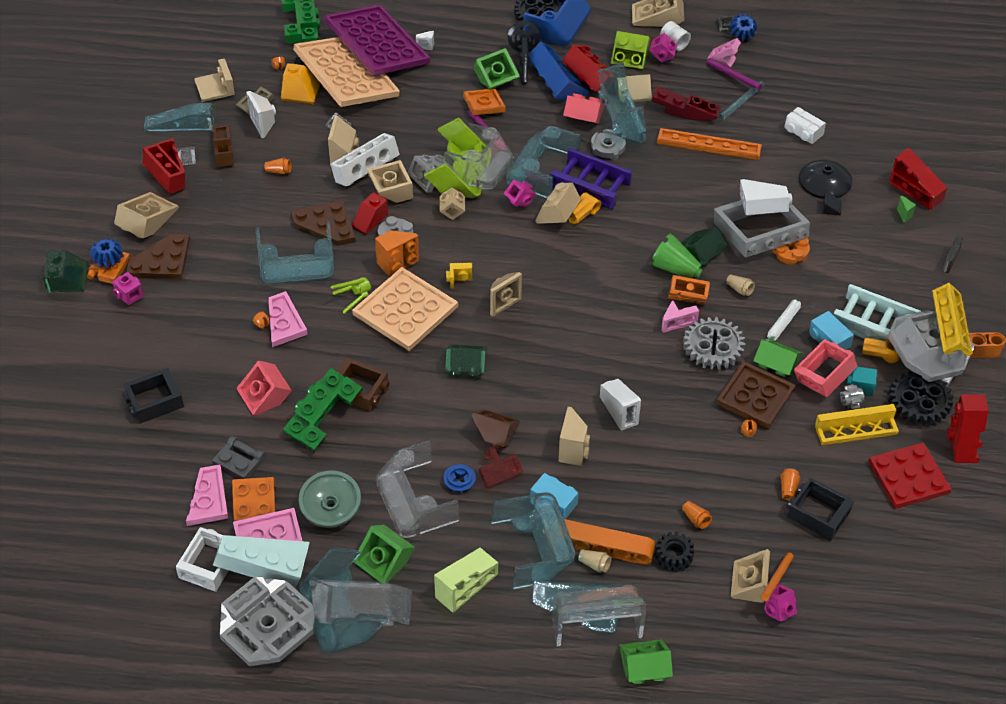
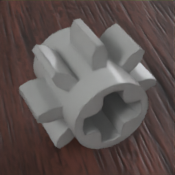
[840,384,864,409]

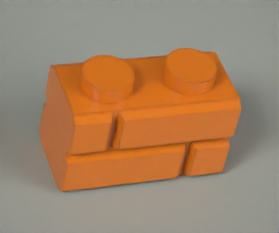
[668,275,710,305]

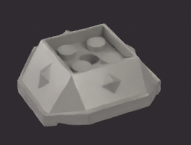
[888,311,974,382]
[220,576,316,666]

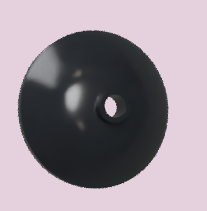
[799,160,852,199]

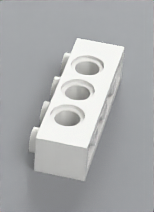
[330,133,400,186]

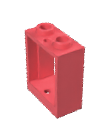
[794,339,858,397]

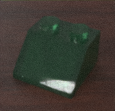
[681,227,727,267]
[42,250,88,293]
[446,344,488,376]

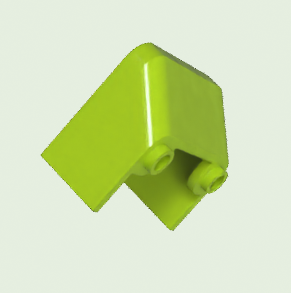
[424,118,491,199]

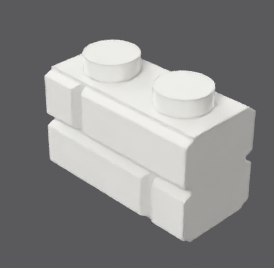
[784,107,826,144]

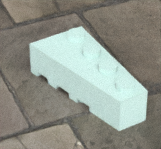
[213,535,309,588]

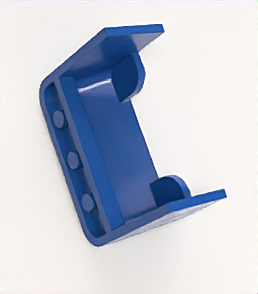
[523,0,591,46]

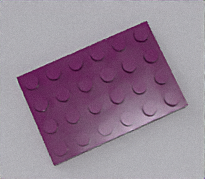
[324,4,431,76]

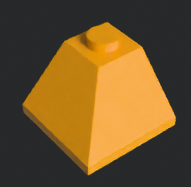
[281,63,321,105]

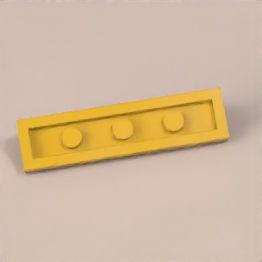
[932,283,973,357]
[815,404,899,445]

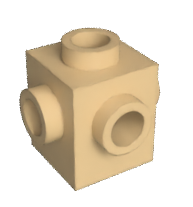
[440,188,465,220]

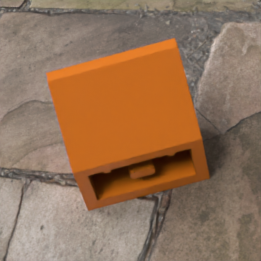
[375,230,419,276]

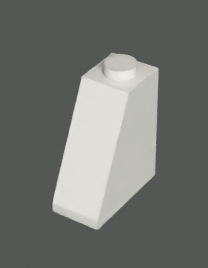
[740,179,792,215]
[600,379,641,431]

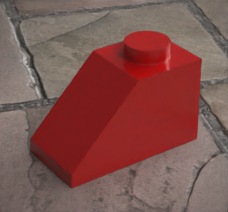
[352,192,388,235]

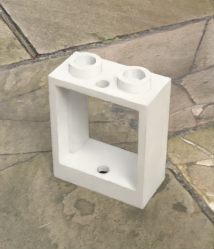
[176,527,229,592]

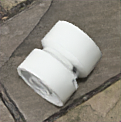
[660,21,691,51]

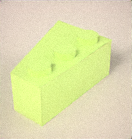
[434,548,498,613]

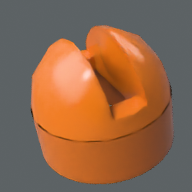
[271,57,285,70]
[253,312,270,328]
[741,419,757,437]

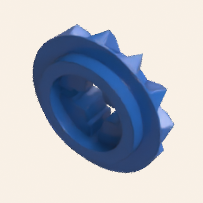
[443,464,476,493]

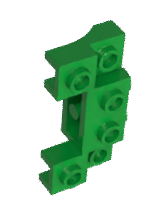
[282,0,320,43]
[283,368,363,452]

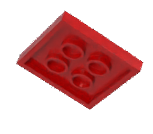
[868,442,952,509]

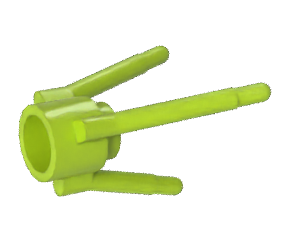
[331,277,371,314]

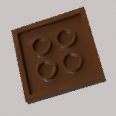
[716,361,796,429]

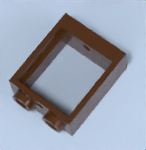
[337,357,390,412]

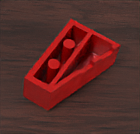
[562,45,615,92]
[142,138,185,194]
[889,148,947,210]
[946,394,989,463]

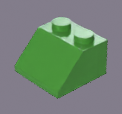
[474,48,520,89]
[754,339,804,377]
[353,525,415,585]
[619,639,673,684]

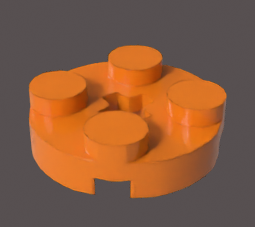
[773,238,810,265]

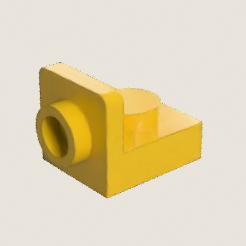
[446,263,472,289]

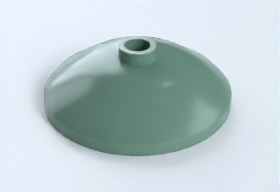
[299,471,361,528]

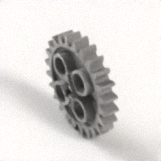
[683,317,746,370]

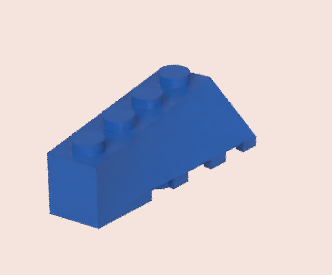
[529,41,590,101]

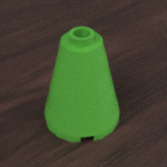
[650,233,703,279]

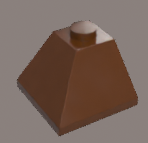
[472,409,520,449]

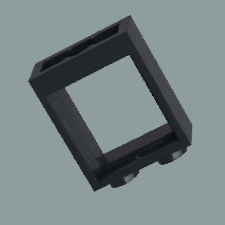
[122,368,184,424]
[787,478,854,541]

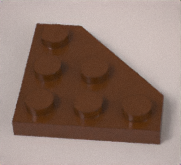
[291,200,356,246]
[126,234,190,279]

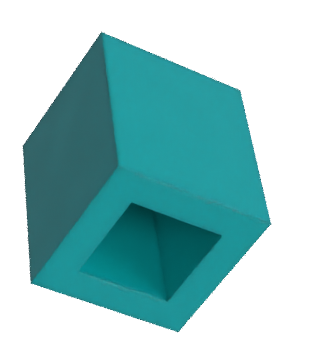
[847,367,877,397]

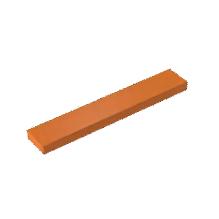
[657,128,762,160]

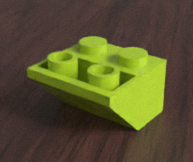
[611,31,651,69]

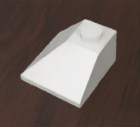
[246,91,276,138]

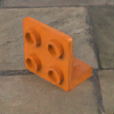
[232,477,276,521]

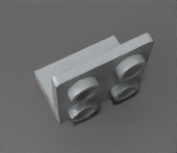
[407,155,460,193]

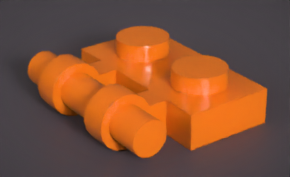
[86,252,131,284]

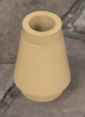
[726,274,755,296]
[578,549,611,573]

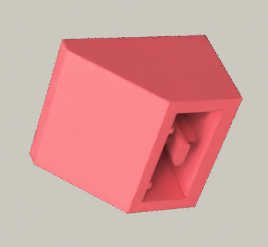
[563,93,605,124]

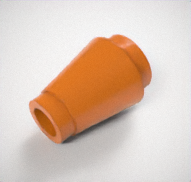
[264,157,292,175]
[780,469,801,500]
[682,501,712,529]

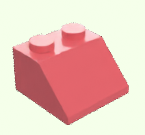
[236,360,292,416]

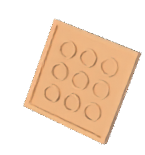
[352,267,458,351]

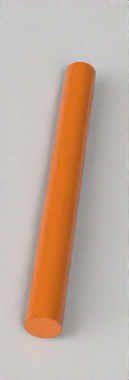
[761,552,794,601]

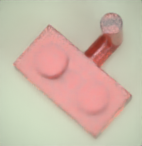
[478,447,524,488]

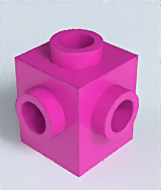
[649,33,677,63]
[504,179,536,208]
[112,272,144,306]
[765,584,797,622]

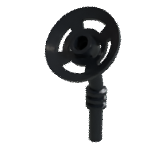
[507,21,540,84]

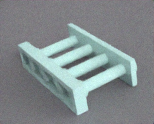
[833,284,921,341]

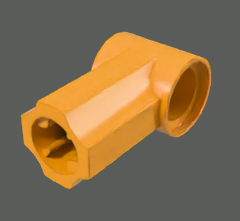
[568,192,601,224]
[862,338,900,363]

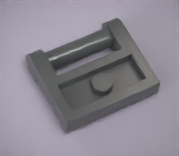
[212,435,266,479]

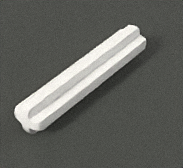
[767,300,801,341]

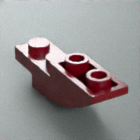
[651,86,721,120]

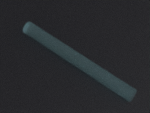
[719,81,764,120]

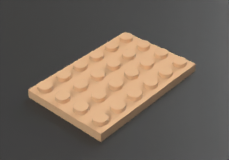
[293,37,400,107]

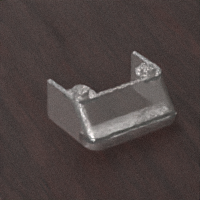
[443,123,514,189]
[376,440,459,538]
[310,580,412,625]
[552,585,646,646]

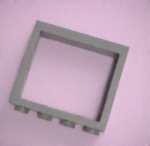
[714,200,810,258]

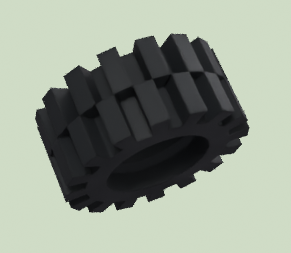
[655,531,694,572]

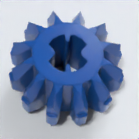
[729,13,758,41]
[90,237,123,268]

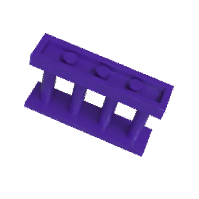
[550,148,632,210]

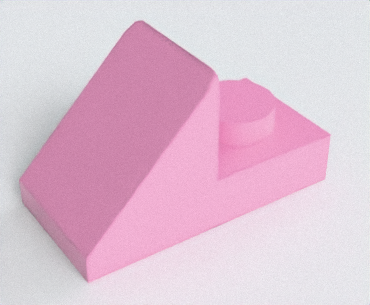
[707,38,741,67]
[662,300,699,333]

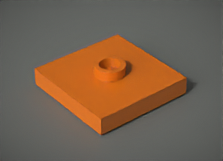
[463,89,506,115]

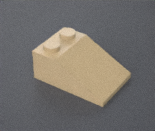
[632,0,684,27]
[114,192,179,238]

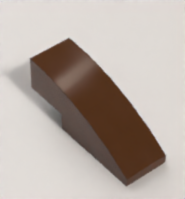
[212,125,234,167]

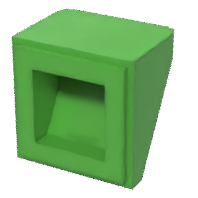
[897,196,916,223]

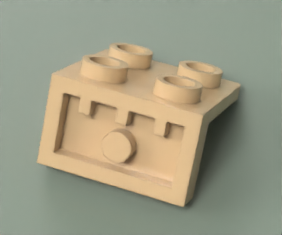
[194,58,235,102]

